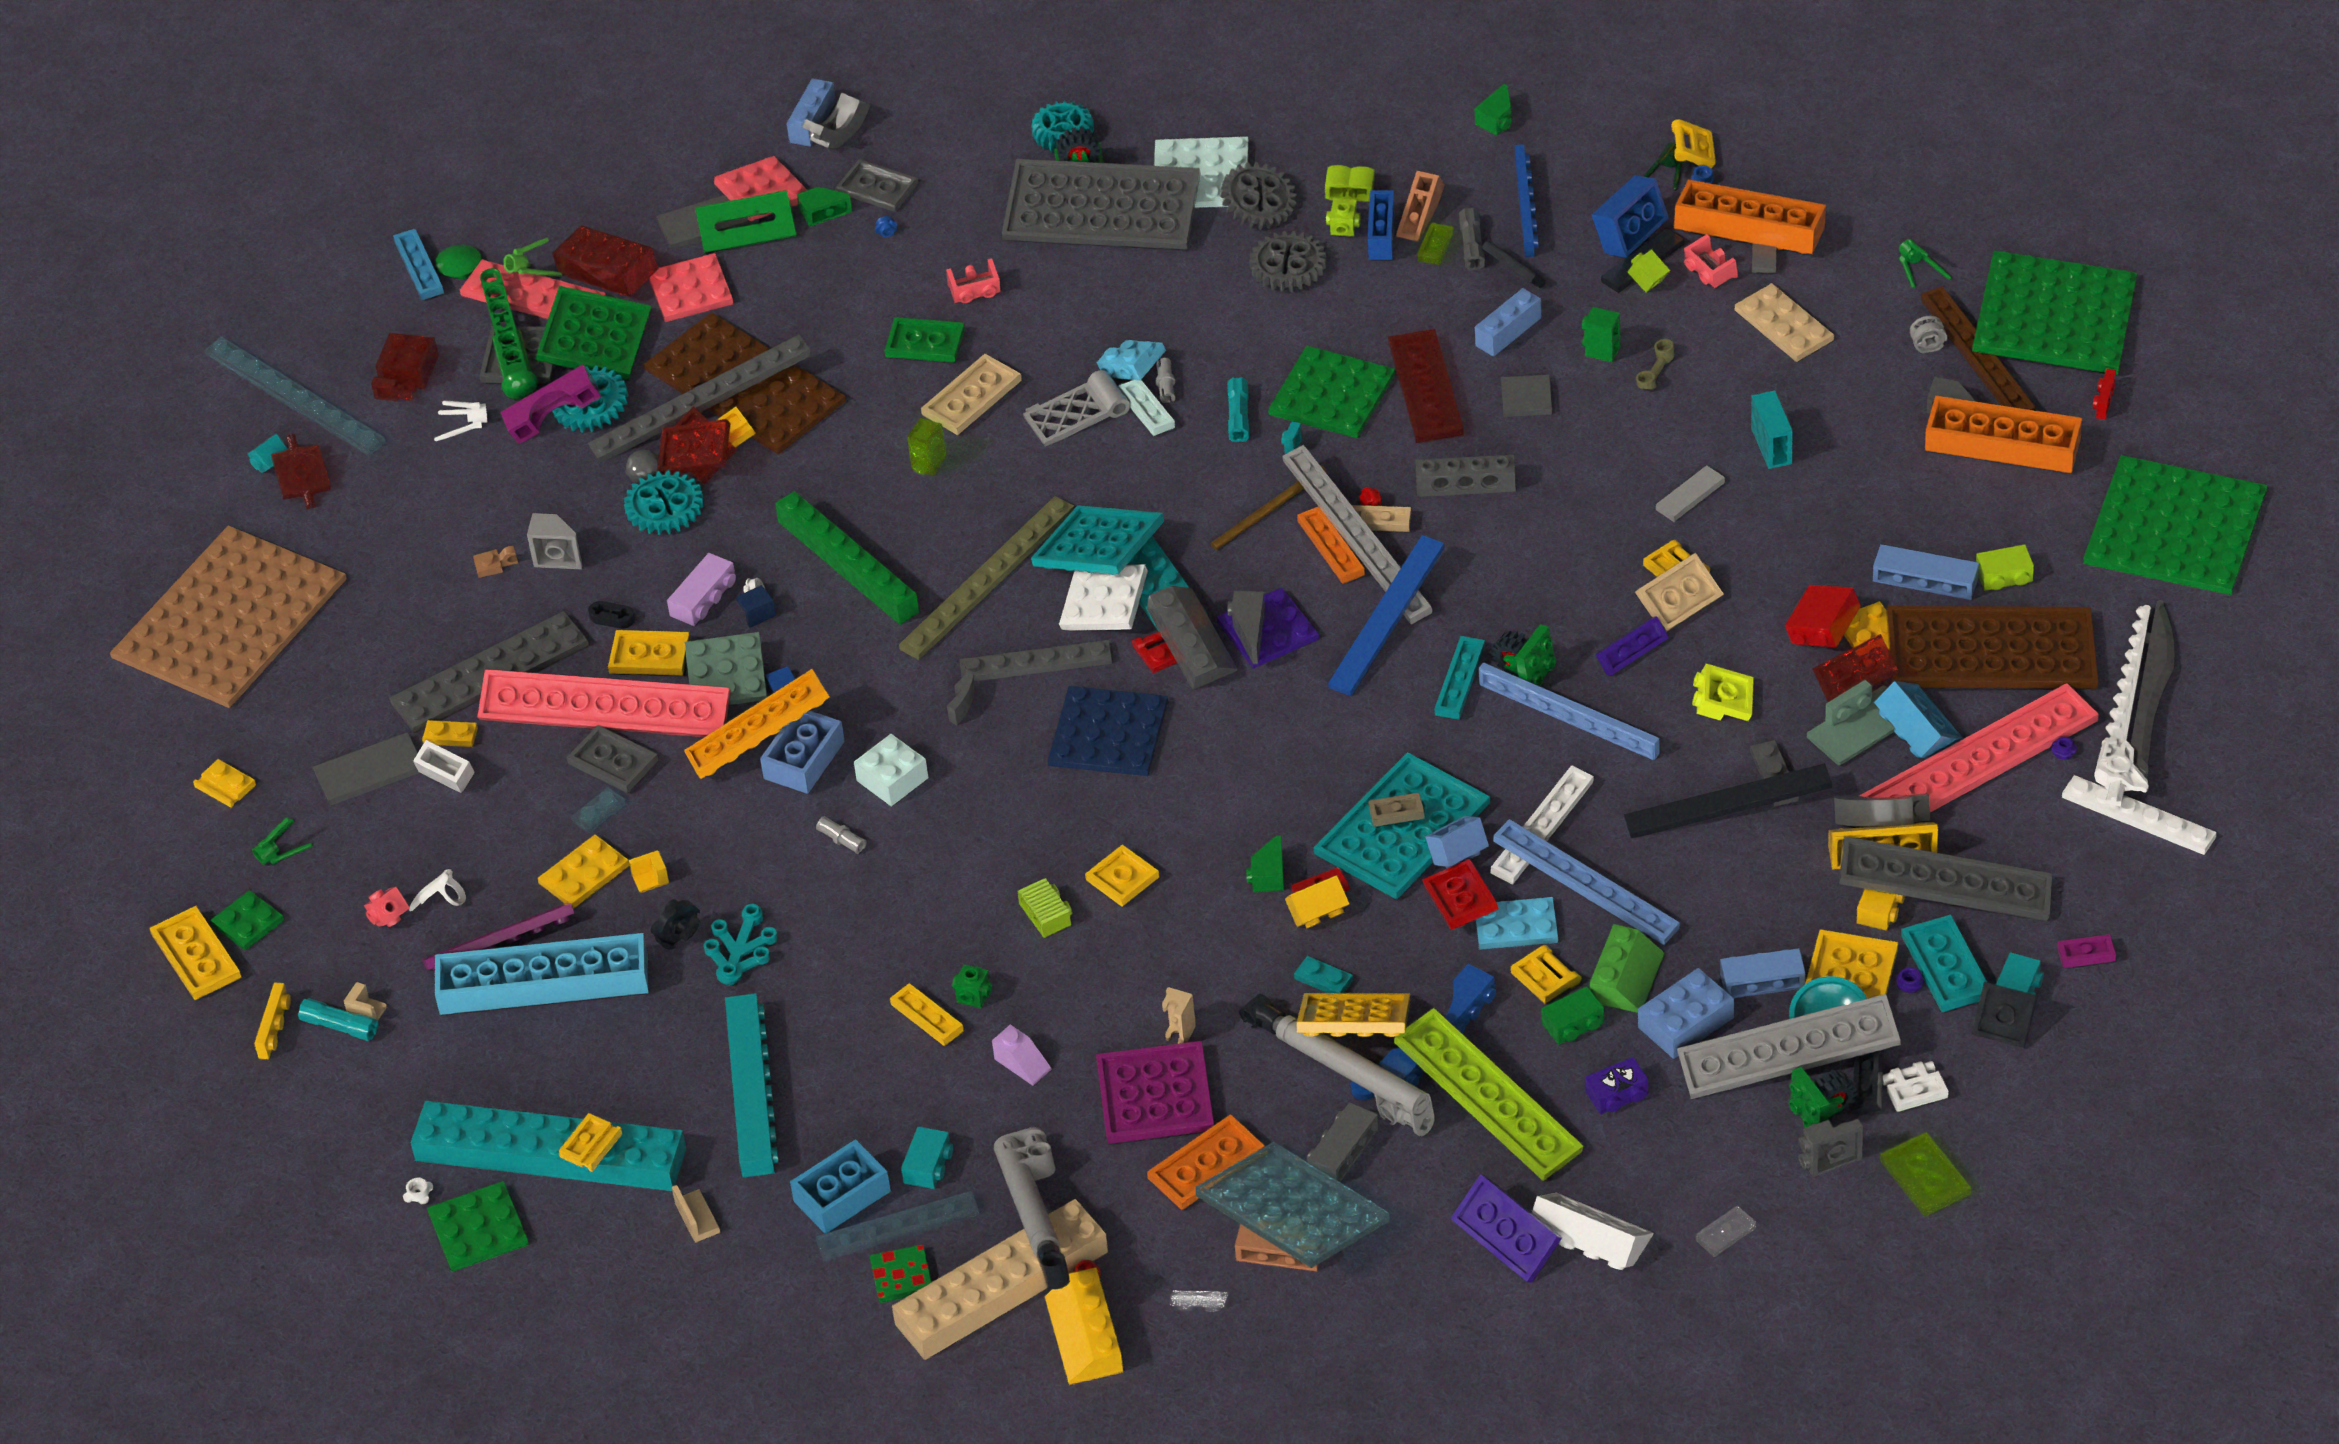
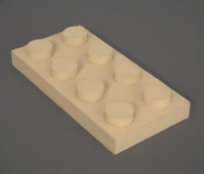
[1735,283,1834,362]
[921,354,1022,435]

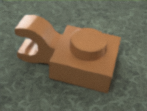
[473,546,518,578]

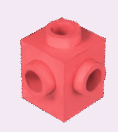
[364,887,410,928]

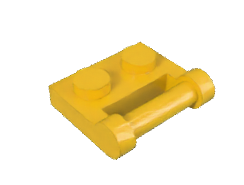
[1671,119,1716,169]
[1643,540,1710,577]
[1511,945,1582,1004]

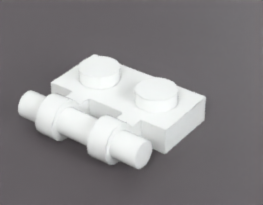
[1883,1061,1948,1112]

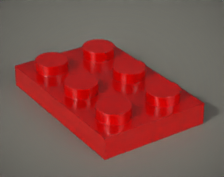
[1422,859,1499,930]

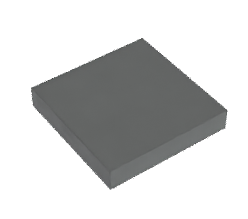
[1501,375,1552,417]

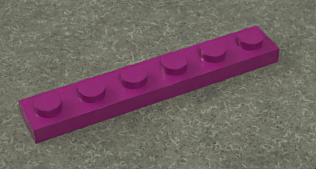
[422,903,574,972]

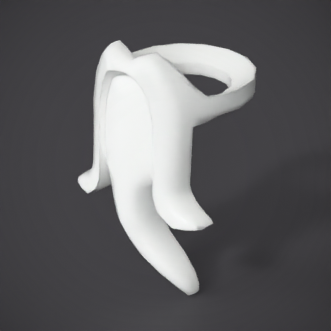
[409,869,466,911]

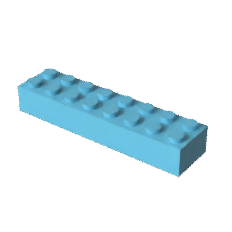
[435,933,649,1015]

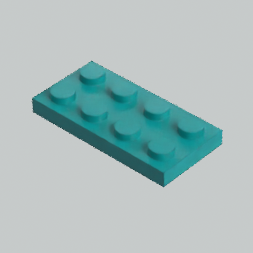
[1901,915,1987,1012]

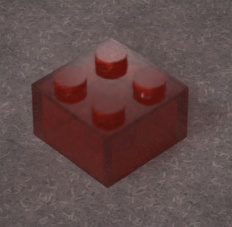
[375,333,439,389]

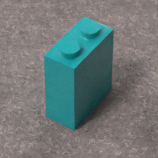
[1751,391,1792,469]

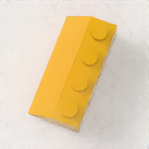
[1828,822,1938,869]
[1045,1268,1123,1385]

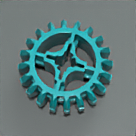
[1032,101,1094,153]

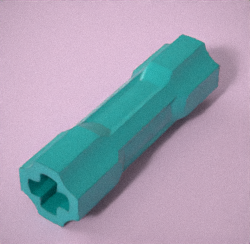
[1227,377,1249,442]
[298,998,379,1041]

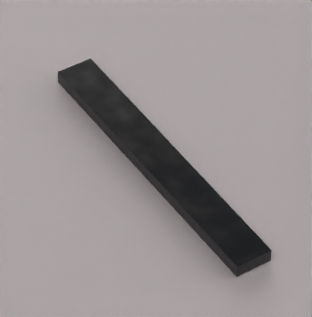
[1624,763,1832,839]

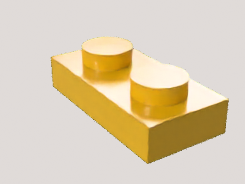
[422,720,478,747]

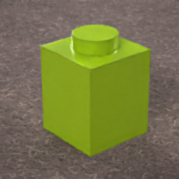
[1628,249,1670,292]

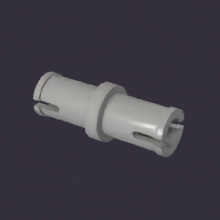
[1156,358,1175,403]
[816,816,867,854]

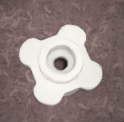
[403,1178,433,1204]

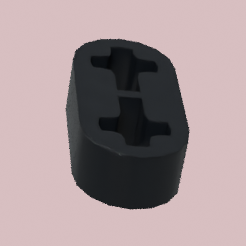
[588,601,635,629]

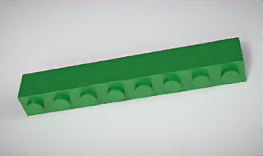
[775,491,919,625]

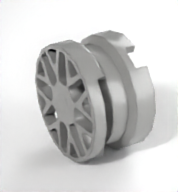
[1910,316,1947,353]

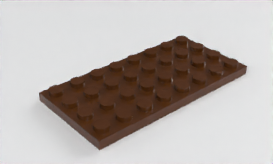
[644,312,846,454]
[1886,606,2098,689]

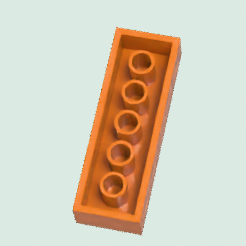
[1674,180,1826,254]
[1925,396,2082,473]

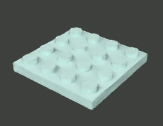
[1154,137,1248,208]

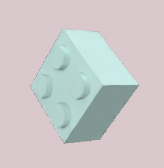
[854,734,928,806]

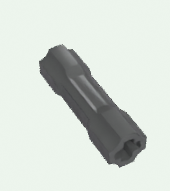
[1459,207,1485,270]

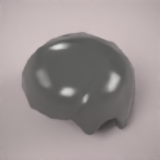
[625,449,663,483]

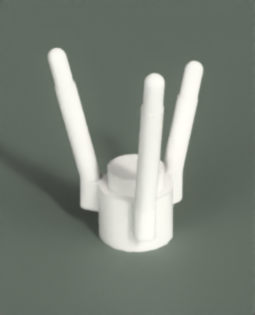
[434,401,487,441]

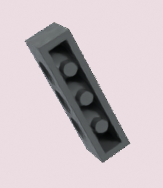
[1415,455,1516,497]

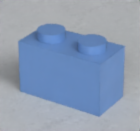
[1425,816,1489,868]

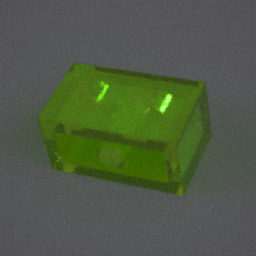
[907,417,946,476]

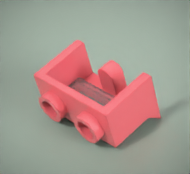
[1684,234,1738,288]
[946,259,1001,303]

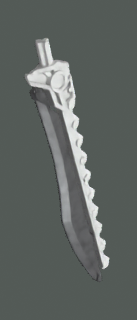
[2094,600,2175,808]

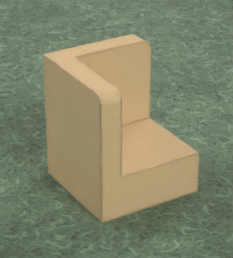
[344,982,387,1020]

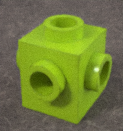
[1326,198,1361,236]

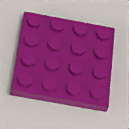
[1096,1041,1214,1144]

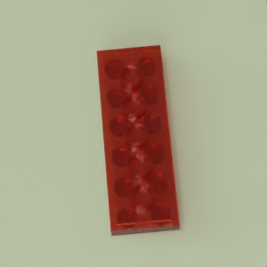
[1388,329,1464,443]

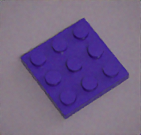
[1216,587,1319,669]

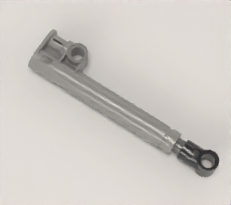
[1239,994,1434,1136]
[994,1127,1070,1290]

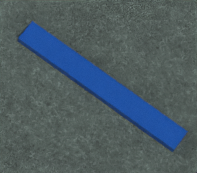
[1328,535,1445,696]

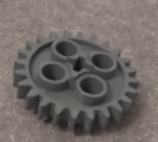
[1220,162,1297,230]
[1249,231,1326,292]

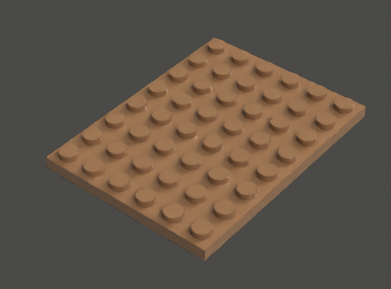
[110,526,346,708]

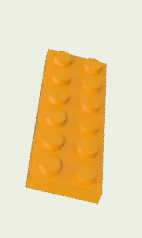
[684,669,829,779]

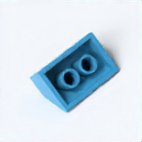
[1874,681,1964,759]

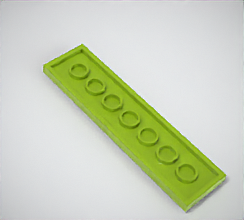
[1394,1008,1583,1181]

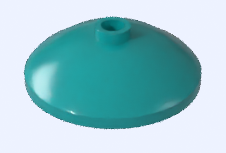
[1789,976,1867,1019]

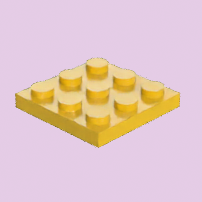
[1805,929,1898,999]

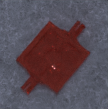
[271,434,331,509]

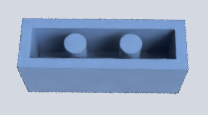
[787,79,836,147]
[1475,288,1541,357]
[1720,948,1805,998]

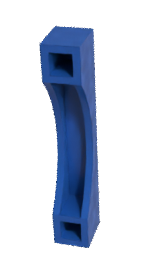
[1378,964,1496,1087]

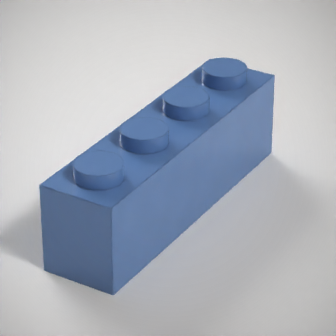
[1873,545,1979,600]

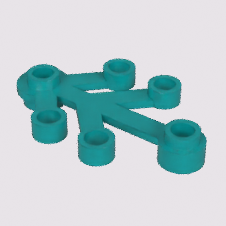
[704,904,778,985]

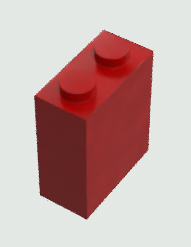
[1785,585,1861,647]

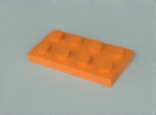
[1147,1114,1266,1210]

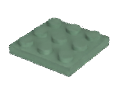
[685,632,767,705]

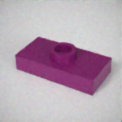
[2057,934,2116,968]

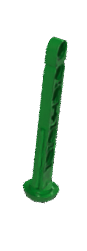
[480,268,538,401]

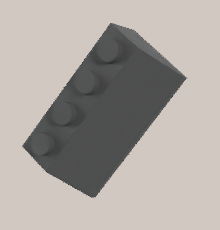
[1147,586,1238,689]

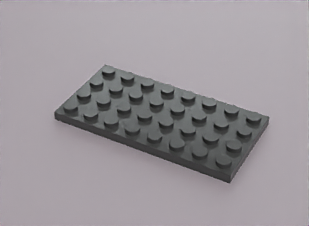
[1001,159,1201,249]

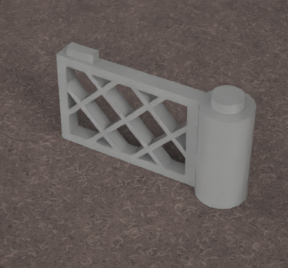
[1023,370,1130,447]

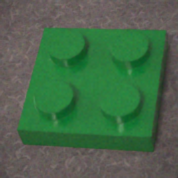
[210,890,284,951]

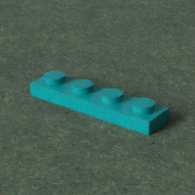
[1434,636,1485,720]

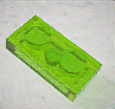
[1417,223,1454,265]

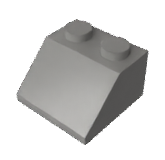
[527,513,583,569]

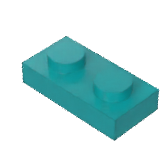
[1294,956,1353,993]

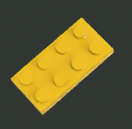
[149,906,242,1000]

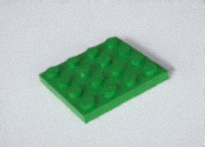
[536,286,651,380]
[1268,345,1395,439]

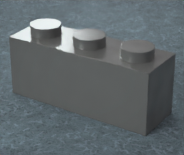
[1307,1102,1378,1186]

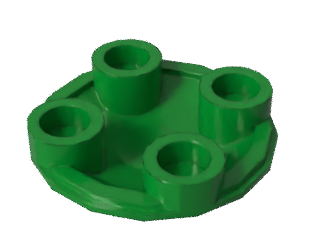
[435,244,482,280]

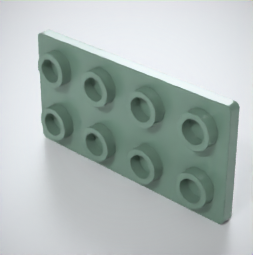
[1807,680,1895,766]

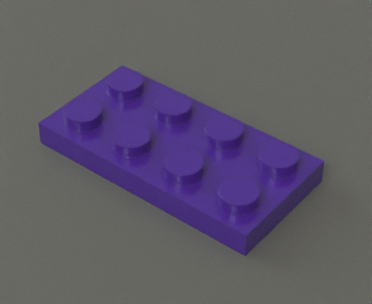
[1450,1174,1562,1283]

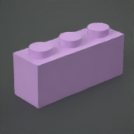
[667,553,736,626]

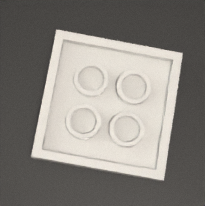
[1059,564,1148,631]

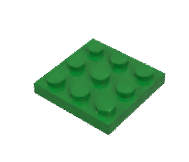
[427,1181,529,1272]

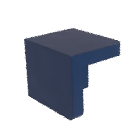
[736,585,776,627]

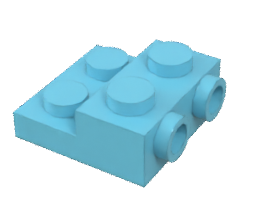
[1097,340,1166,380]

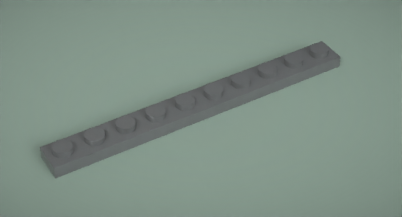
[588,335,811,463]

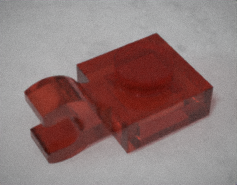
[371,377,417,402]

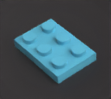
[1476,897,1558,950]

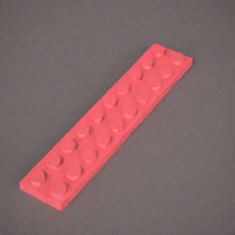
[478,670,731,737]
[1860,683,2099,812]

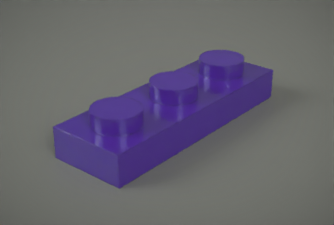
[1595,616,1669,676]

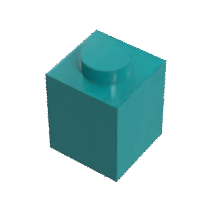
[247,434,290,473]

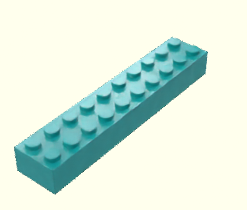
[410,1101,686,1191]

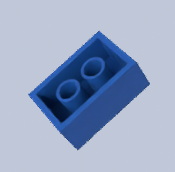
[1592,175,1669,258]

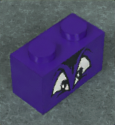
[1585,1057,1648,1115]

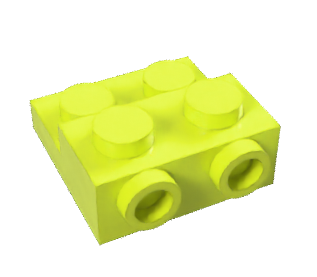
[1692,664,1754,721]

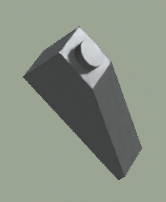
[1228,591,1265,664]

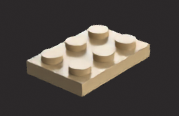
[1635,553,1724,632]

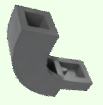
[802,93,871,149]
[1834,794,1930,826]

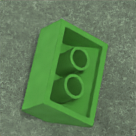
[1590,924,1665,1013]

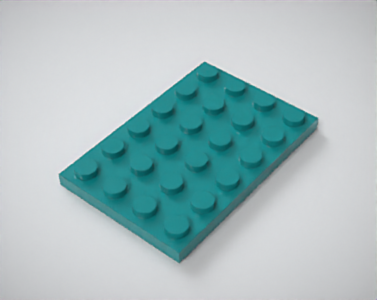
[1314,752,1490,900]

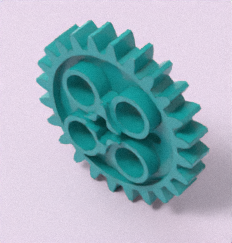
[552,366,629,433]
[624,470,704,535]

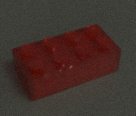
[552,225,658,297]

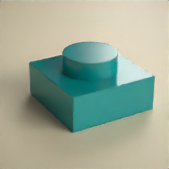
[1281,421,1302,454]

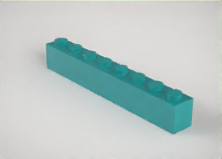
[725,993,779,1178]

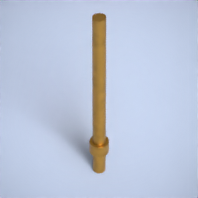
[1210,465,1326,551]

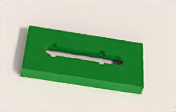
[695,190,796,254]

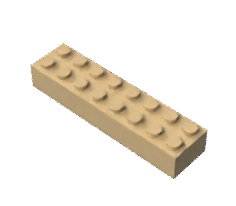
[892,1199,1108,1360]

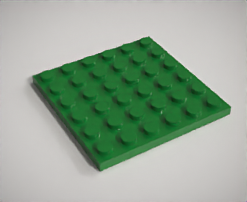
[1972,250,2137,375]
[2083,455,2267,595]

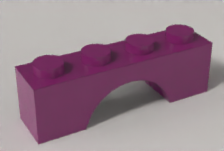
[501,365,601,443]

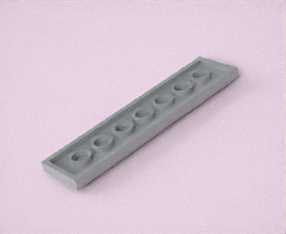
[1677,994,1901,1099]

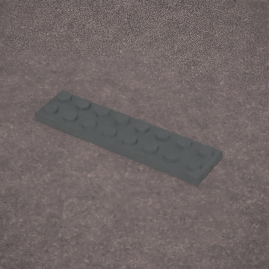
[389,611,589,733]
[1839,836,2052,921]

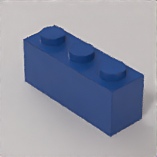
[1368,190,1395,260]

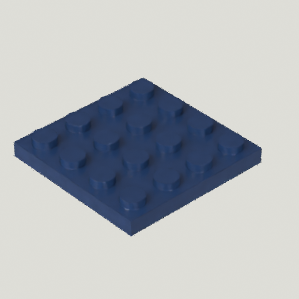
[1048,686,1168,776]

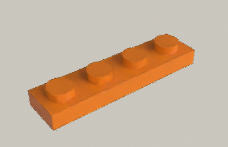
[1297,506,1365,584]

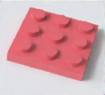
[714,156,807,222]
[647,253,733,322]

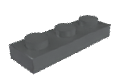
[1750,740,1799,807]

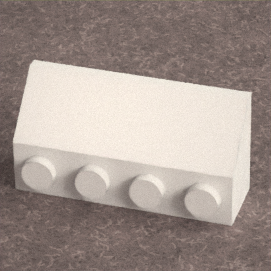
[1532,1192,1654,1270]

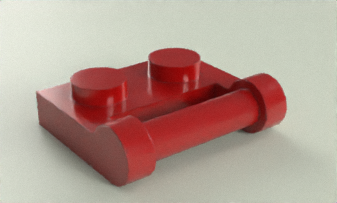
[1132,631,1177,674]

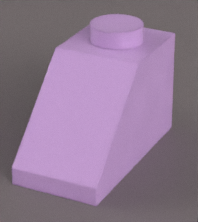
[992,1025,1051,1085]

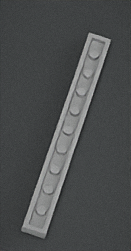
[1283,445,1432,624]

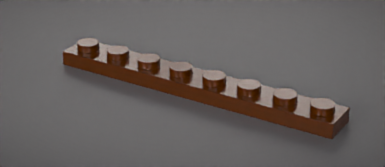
[1921,286,2036,411]

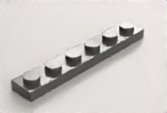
[959,640,1112,681]

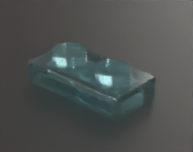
[571,787,626,834]

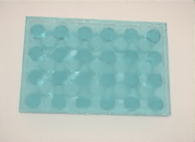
[1195,1142,1389,1268]

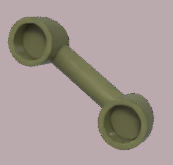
[1636,339,1675,390]

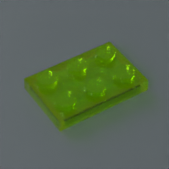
[1880,1132,1971,1217]

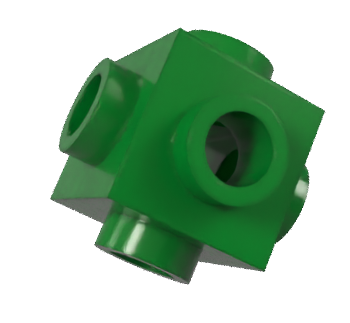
[952,964,992,1008]

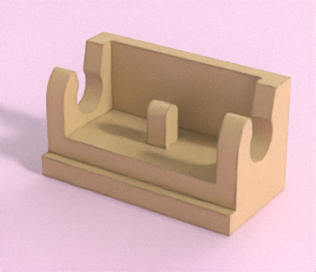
[1162,987,1196,1044]

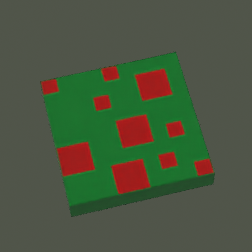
[869,1244,931,1303]

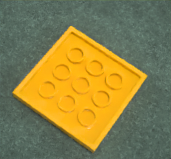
[1297,993,1410,1037]

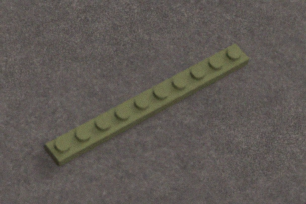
[899,496,1074,660]

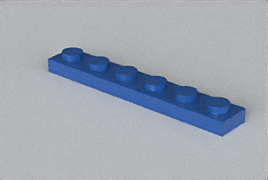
[1515,144,1539,257]

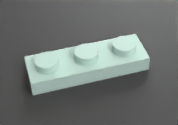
[1118,380,1175,436]

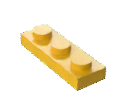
[254,983,291,1059]
[890,983,964,1046]

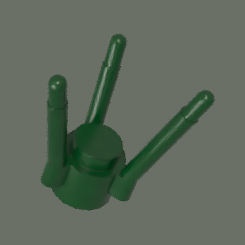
[1643,142,1684,191]

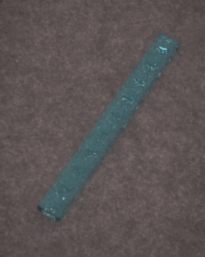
[205,336,386,456]

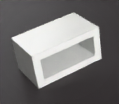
[413,740,475,793]

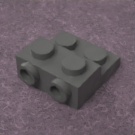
[1798,1119,1863,1177]

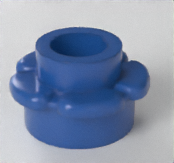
[1691,166,1715,184]
[875,216,897,237]

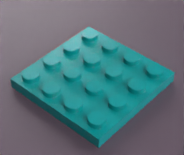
[1031,505,1164,575]

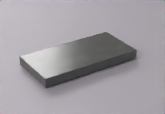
[656,195,760,251]
[313,732,420,806]

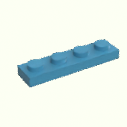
[393,229,444,300]

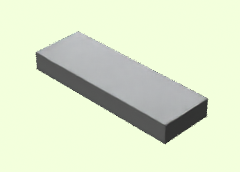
[1656,465,1725,522]

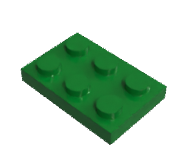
[885,317,965,363]

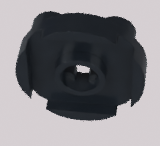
[650,899,700,950]

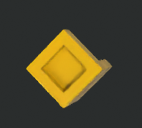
[629,850,669,893]

